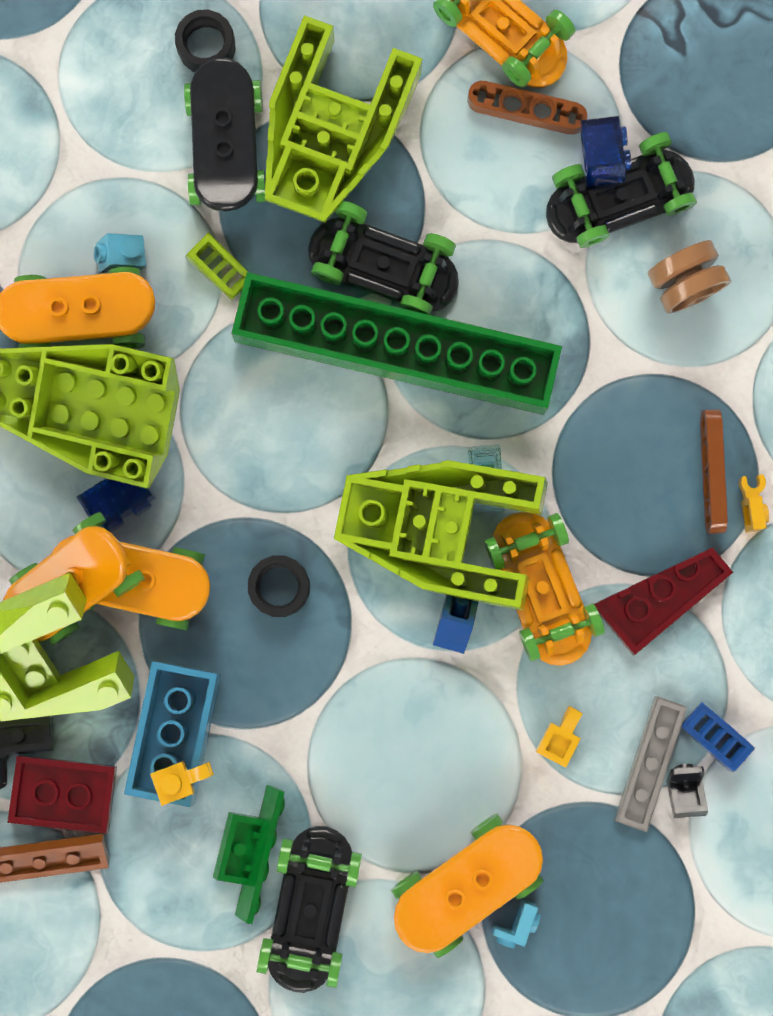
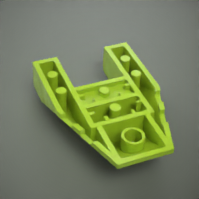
[265,15,423,222]
[334,460,548,611]
[0,573,135,721]

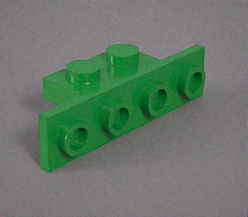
[213,785,285,924]

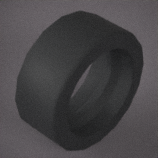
[175,9,236,72]
[248,555,310,617]

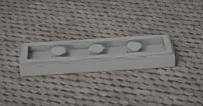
[614,696,687,832]

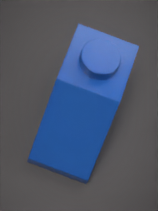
[433,595,478,654]

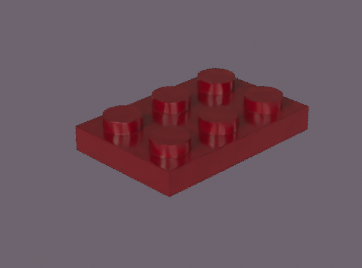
[7,755,117,834]

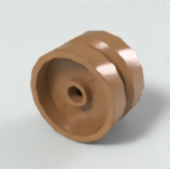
[647,240,732,314]

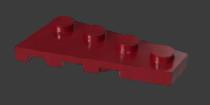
[594,547,733,655]

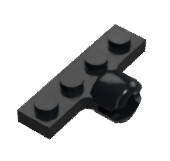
[0,716,54,789]

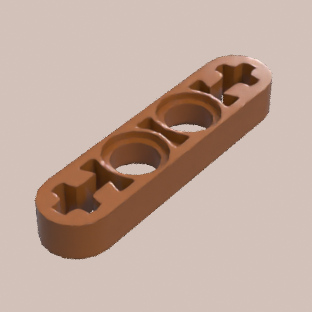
[467,80,587,135]
[700,409,728,534]

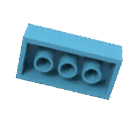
[124,661,221,807]

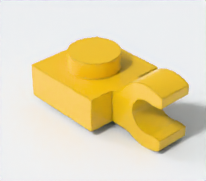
[738,474,769,533]
[536,706,583,768]
[150,761,214,806]

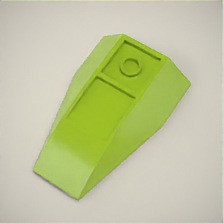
[0,344,180,488]

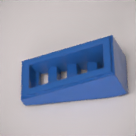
[681,702,755,772]

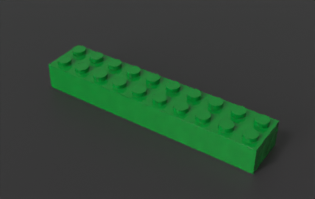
[231,272,562,415]

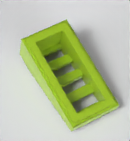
[185,232,248,300]

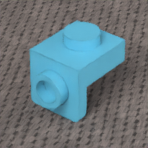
[94,233,146,273]
[491,898,541,948]

